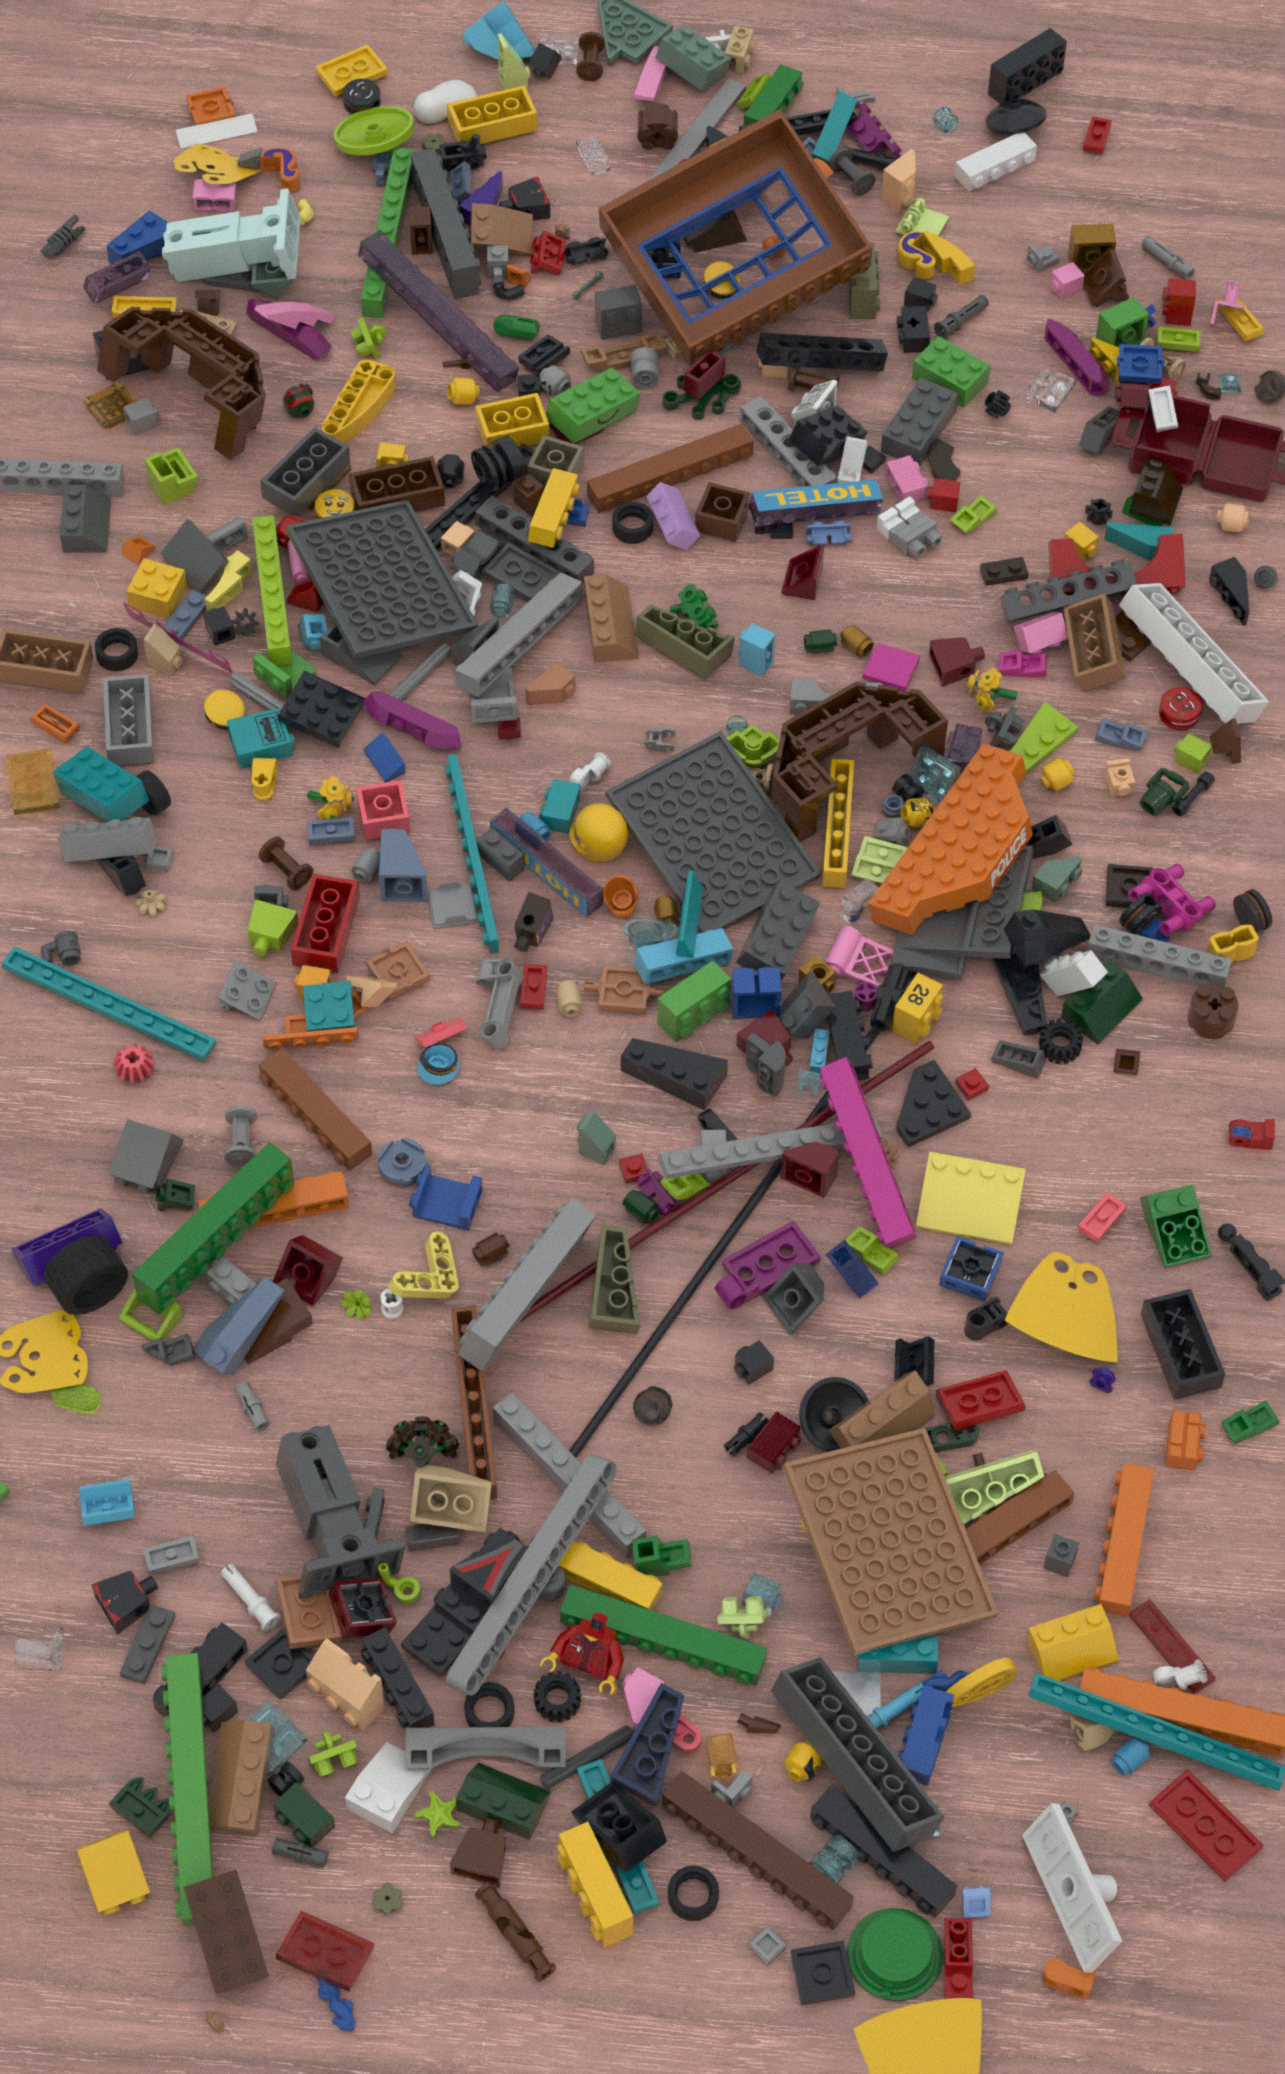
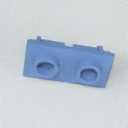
[806,521,851,545]

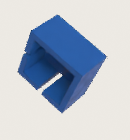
[731,967,782,1019]

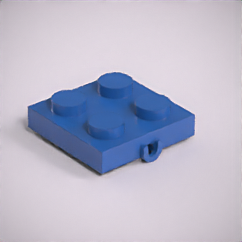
[1117,344,1165,384]

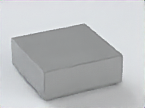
[145,846,174,872]
[748,1926,787,1966]

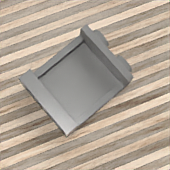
[469,668,517,723]

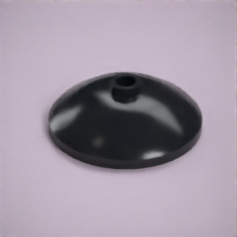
[986,98,1047,134]
[799,1377,869,1452]

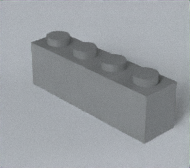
[57,817,158,862]

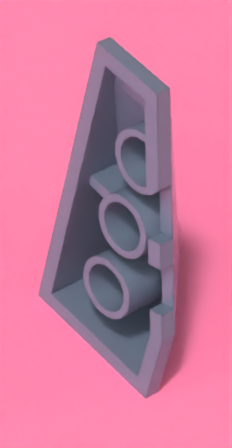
[193,1277,286,1376]

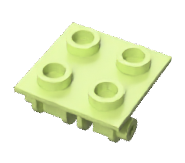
[895,198,949,236]

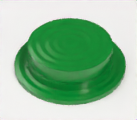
[847,1908,943,2001]

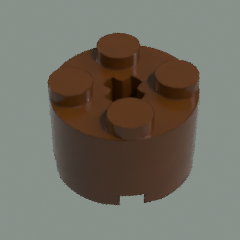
[637,103,678,150]
[1188,984,1239,1039]

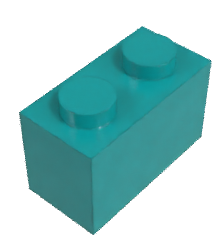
[539,779,580,834]

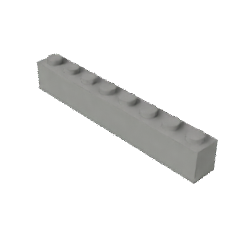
[455,573,583,697]
[493,1393,646,1559]

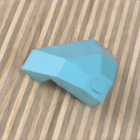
[462,0,535,59]

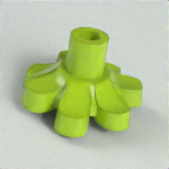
[341,1289,372,1320]

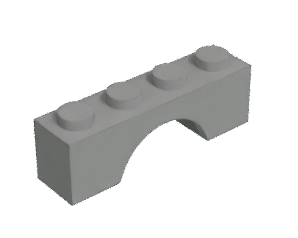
[790,678,882,714]

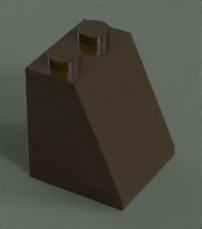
[683,210,747,253]

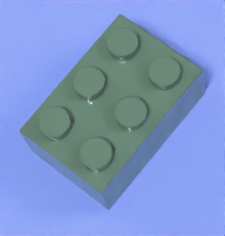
[655,25,731,91]

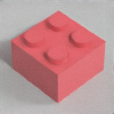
[356,780,410,840]

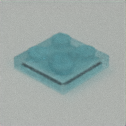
[911,745,961,803]

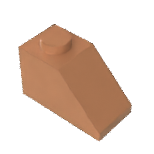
[526,662,576,705]

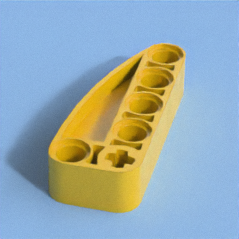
[321,360,396,443]

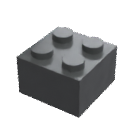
[595,285,642,340]

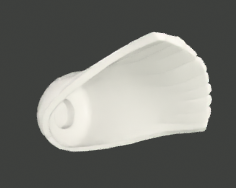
[414,80,477,124]

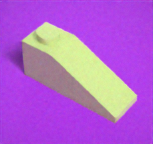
[498,33,531,90]

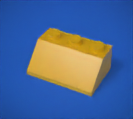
[1026,1604,1119,1681]

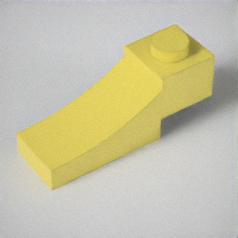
[205,550,252,612]

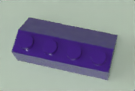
[12,1208,123,1285]

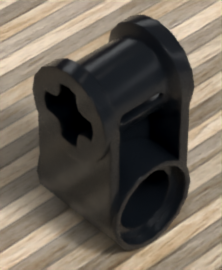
[964,1297,1009,1340]

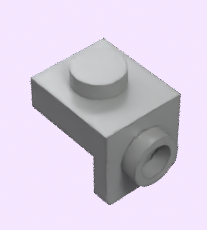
[872,817,912,847]
[711,1770,753,1807]

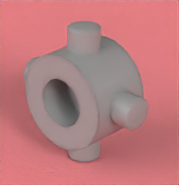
[1061,1801,1079,1824]

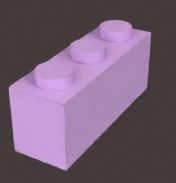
[646,482,700,550]

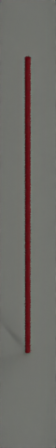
[519,1041,934,1323]

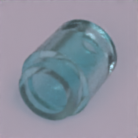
[490,583,515,618]

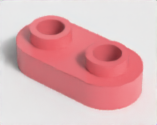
[673,1714,702,1753]

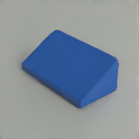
[364,733,406,782]

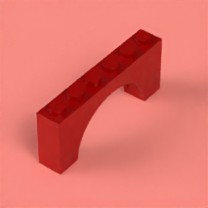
[1048,534,1186,596]

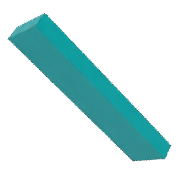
[811,91,858,165]

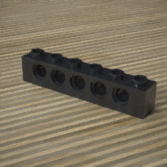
[756,333,888,371]

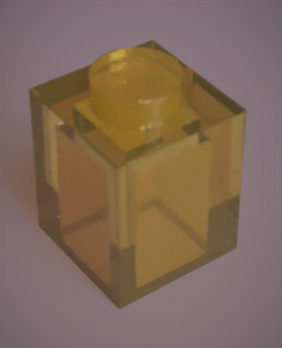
[705,1733,737,1778]

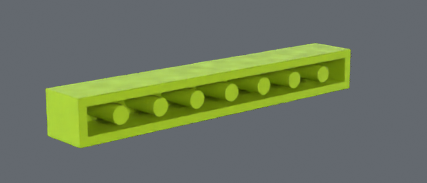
[252,515,292,666]

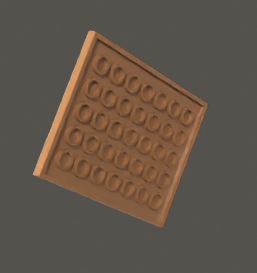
[783,1428,999,1656]

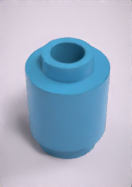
[517,812,551,845]
[1110,1737,1150,1776]

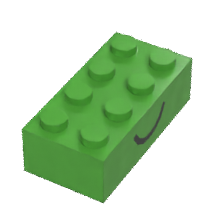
[546,368,641,444]

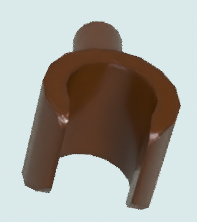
[442,353,473,370]

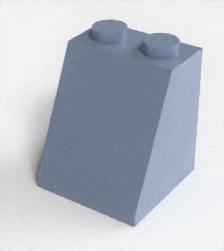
[379,828,428,902]

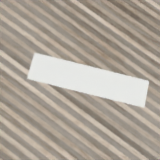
[176,113,258,148]

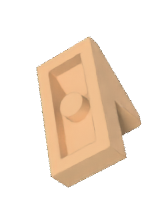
[346,976,397,1007]

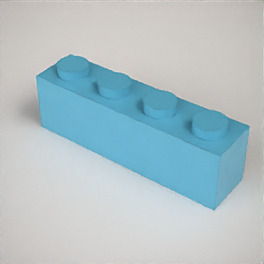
[634,928,733,984]

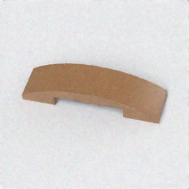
[580,332,667,370]

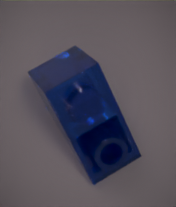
[825,1240,879,1298]

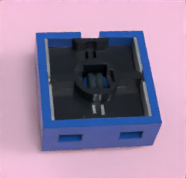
[939,1236,1004,1302]

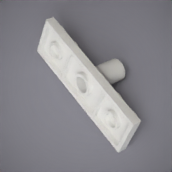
[1022,1803,1122,1973]

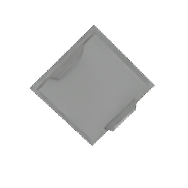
[427,881,479,929]

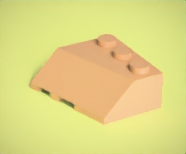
[306,1638,385,1731]

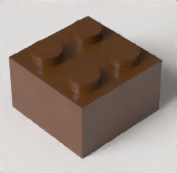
[695,482,750,541]

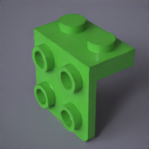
[253,650,316,698]

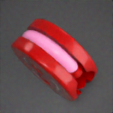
[1159,687,1202,731]

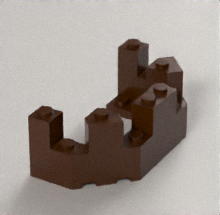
[97,307,266,460]
[772,681,948,842]

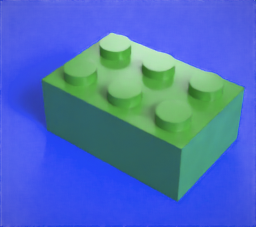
[912,336,990,408]
[657,961,731,1042]

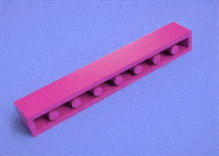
[819,1057,918,1249]

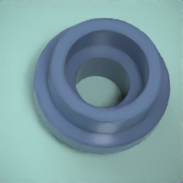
[882,795,905,817]

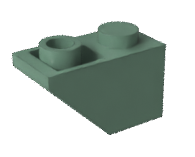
[1032,857,1082,902]
[577,1110,616,1165]

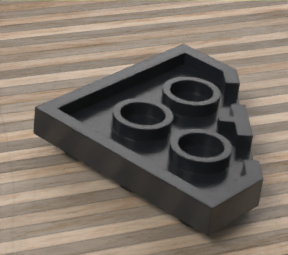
[896,1060,971,1147]

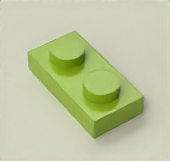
[737,73,771,110]
[1157,327,1201,352]

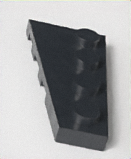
[991,949,1047,1036]

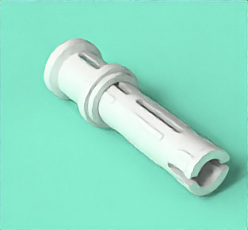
[220,1564,282,1632]

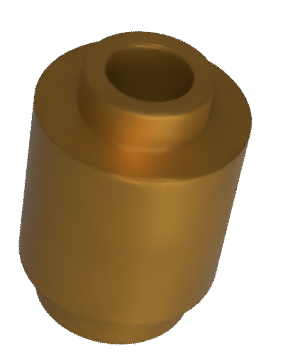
[840,625,874,657]
[654,895,680,931]

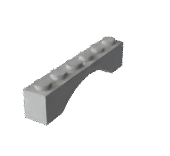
[405,1727,566,1768]

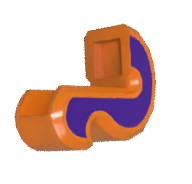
[259,147,300,193]

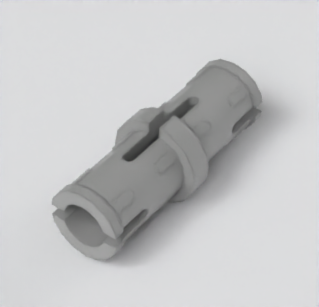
[235,1382,270,1432]

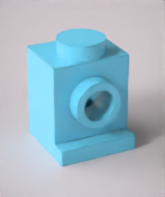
[298,614,327,650]

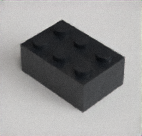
[788,406,868,467]

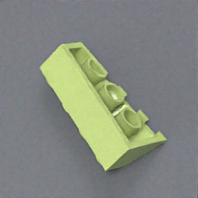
[945,1450,1044,1525]

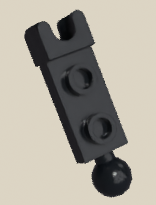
[1218,1223,1285,1301]

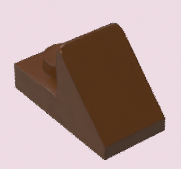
[195,289,221,316]
[1210,718,1241,764]

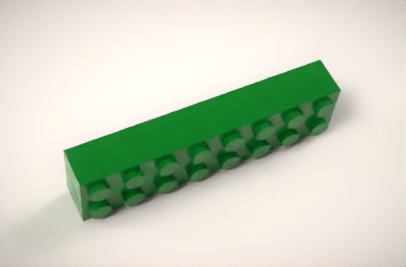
[132,1142,294,1315]

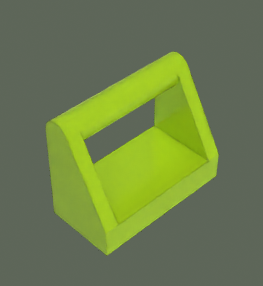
[118,1289,183,1341]

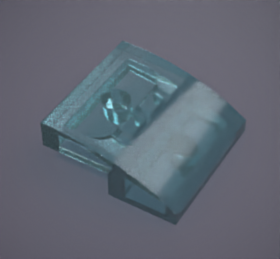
[247,1700,307,1776]

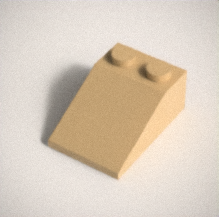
[410,1464,492,1533]

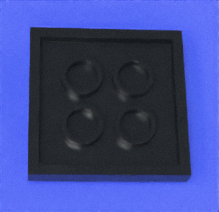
[277,671,365,748]

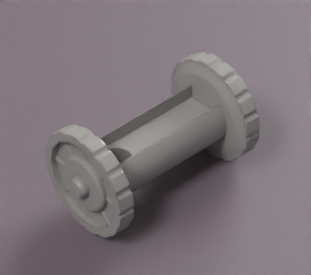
[224,1105,257,1166]

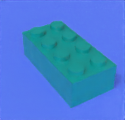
[52,746,150,822]

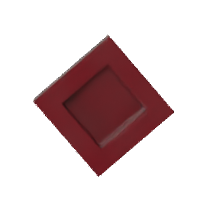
[497,717,521,740]

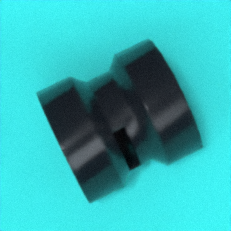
[892,774,924,802]
[267,1761,304,1797]

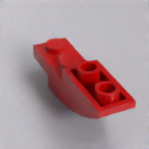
[944,1918,973,1999]

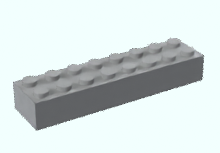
[458,1198,596,1371]

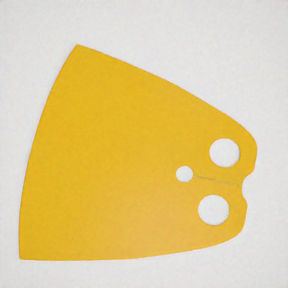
[1005,1252,1118,1363]
[853,1998,982,2074]

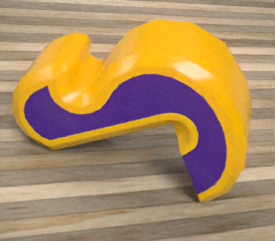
[896,231,936,279]

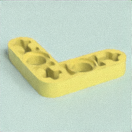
[389,1231,459,1299]

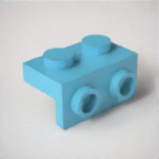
[79,1479,135,1526]

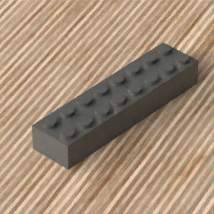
[410,148,481,300]
[771,1657,944,1852]

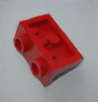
[529,230,566,275]

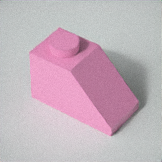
[622,1667,664,1732]

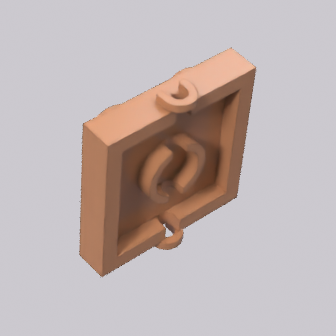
[366,941,430,1000]

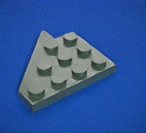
[598,0,673,65]

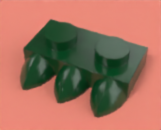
[109,1777,170,1838]

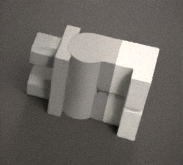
[877,496,942,558]

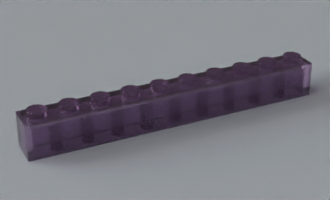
[358,231,519,392]

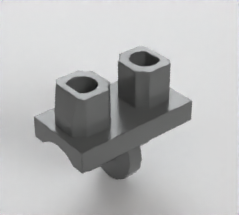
[985,706,1025,749]

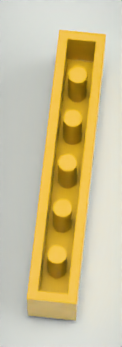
[822,759,854,888]

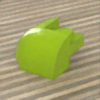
[727,724,780,768]

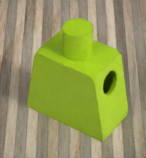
[248,899,298,957]

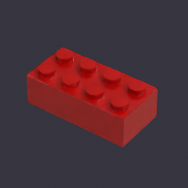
[290,874,360,973]

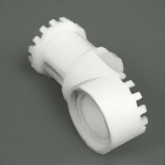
[569,752,612,791]
[1152,1659,1208,1690]

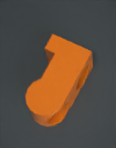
[1042,1958,1097,2000]

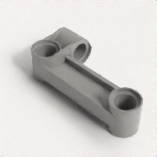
[476,958,524,1050]

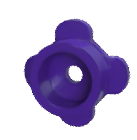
[1089,1367,1116,1393]

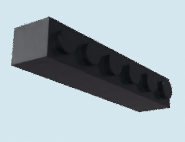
[810,1785,957,1918]

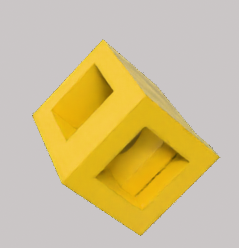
[376,443,410,468]

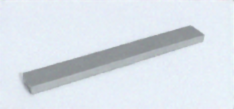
[649,78,746,180]

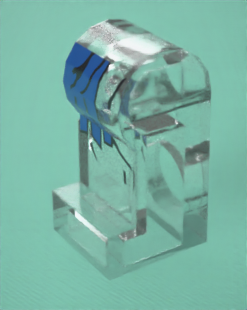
[840,878,879,922]

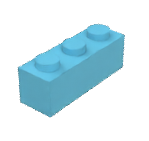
[809,1029,830,1075]

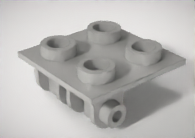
[218,960,276,1020]

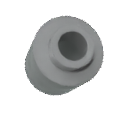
[351,847,380,882]

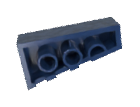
[610,1683,684,1807]

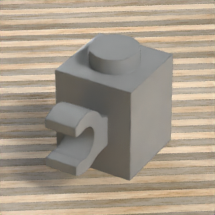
[487,245,509,284]

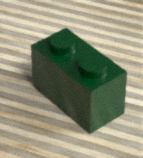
[273,1782,335,1847]

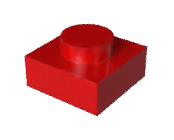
[955,1068,989,1101]
[619,1153,648,1184]

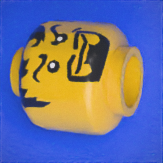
[900,798,935,828]

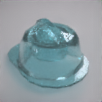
[623,918,679,950]

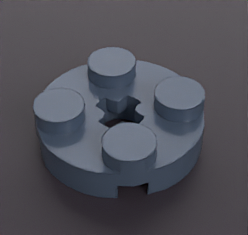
[378,1138,426,1187]

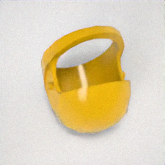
[569,803,629,863]

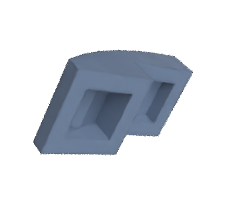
[1095,718,1147,750]

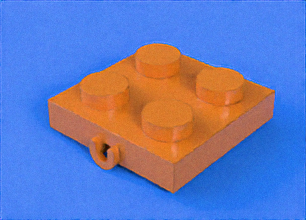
[186,86,235,125]

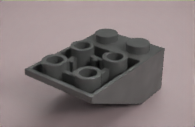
[320,622,402,685]

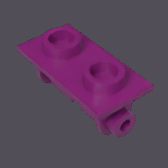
[637,1167,679,1215]

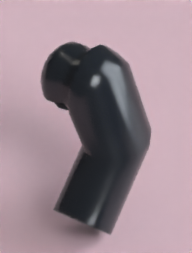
[493,282,525,300]

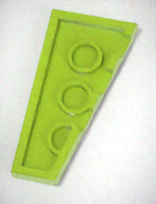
[1010,701,1078,776]

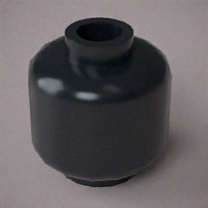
[437,454,465,488]

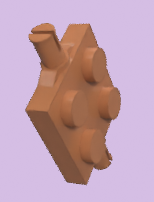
[584,965,665,1014]

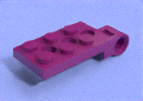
[714,1220,821,1310]

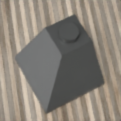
[451,616,499,666]
[763,1263,824,1334]

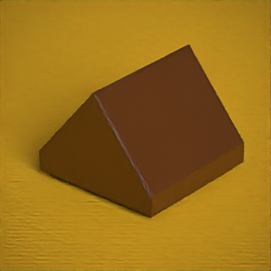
[1114,1048,1140,1075]

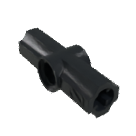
[870,963,909,1032]

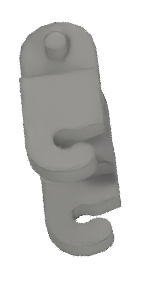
[645,727,675,752]

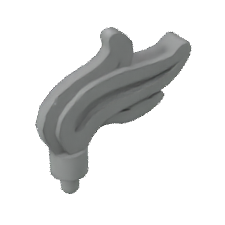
[836,86,875,107]

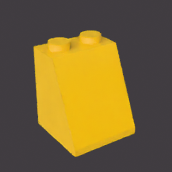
[75,1829,150,1915]

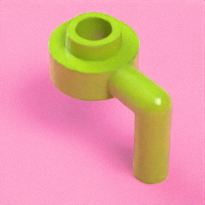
[378,1563,421,1605]

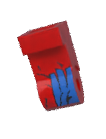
[1228,1119,1275,1150]

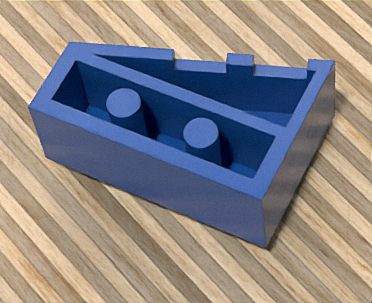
[106,210,169,273]
[897,1685,954,1786]

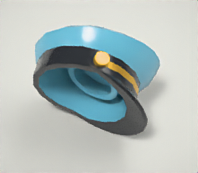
[417,1043,460,1085]

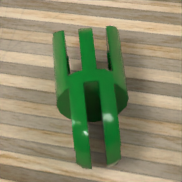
[493,315,540,339]

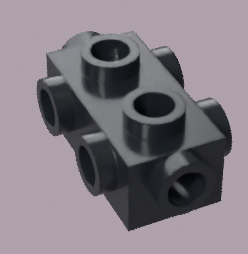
[437,134,487,172]

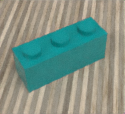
[858,1637,938,1674]

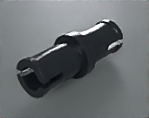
[724,1412,769,1457]

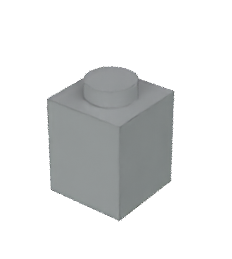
[124,398,159,435]

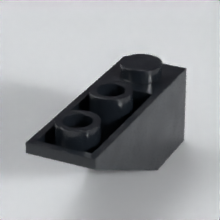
[1209,556,1249,626]

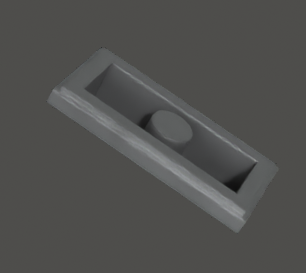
[405,1524,459,1552]

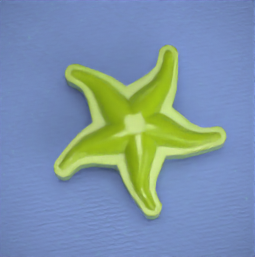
[415,1791,460,1837]

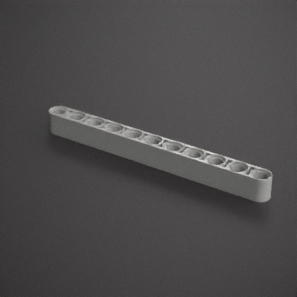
[446,1454,617,1695]

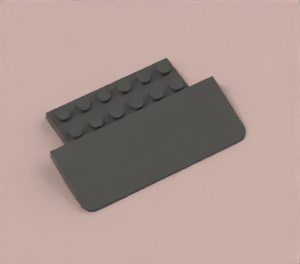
[892,846,1034,981]

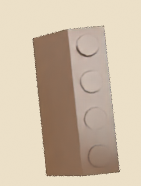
[584,574,638,663]
[829,1370,935,1449]
[209,1720,274,1835]

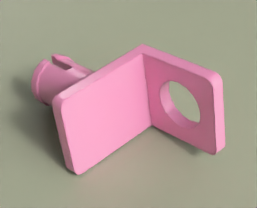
[1210,281,1244,326]

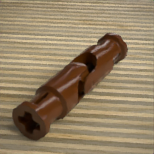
[475,1881,556,1982]

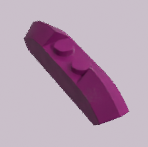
[246,299,332,360]
[1044,319,1109,396]
[363,691,461,749]

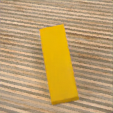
[921,231,975,285]

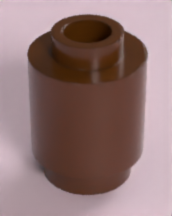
[471,1232,510,1266]

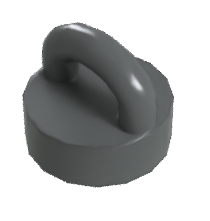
[1254,566,1278,588]

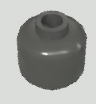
[538,1566,566,1601]

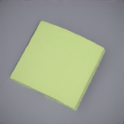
[851,836,908,884]

